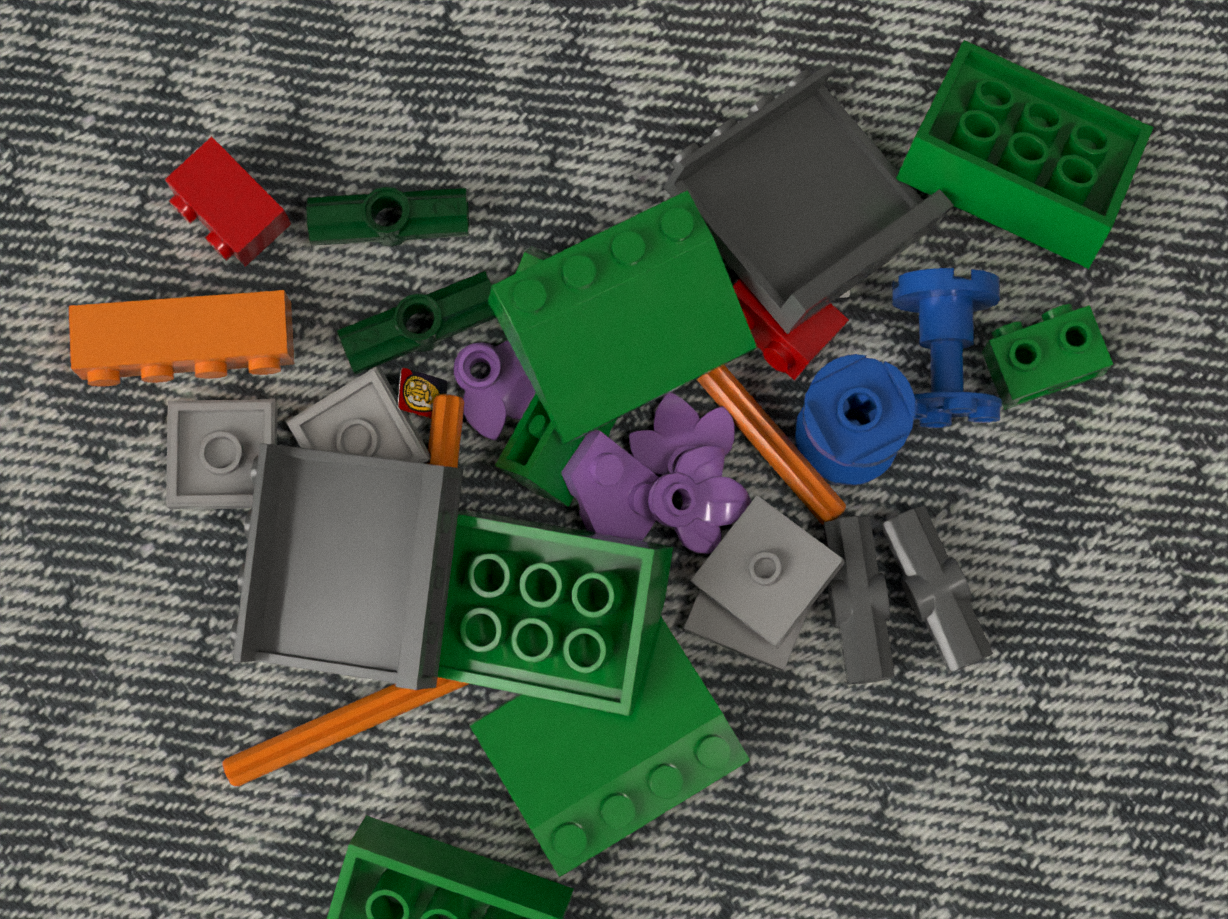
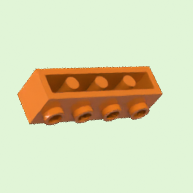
[69,290,295,386]

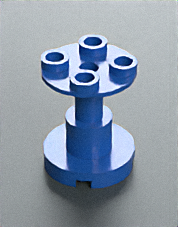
[892,268,1002,428]
[795,354,916,486]

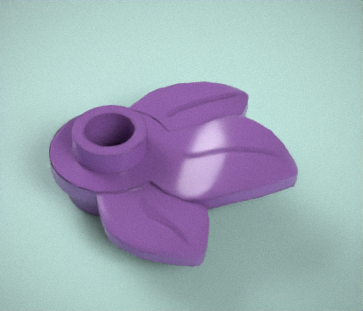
[454,340,536,440]
[629,393,734,495]
[648,446,751,554]

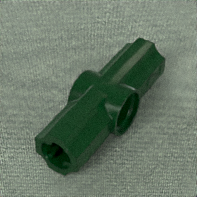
[306,187,470,247]
[337,271,496,375]

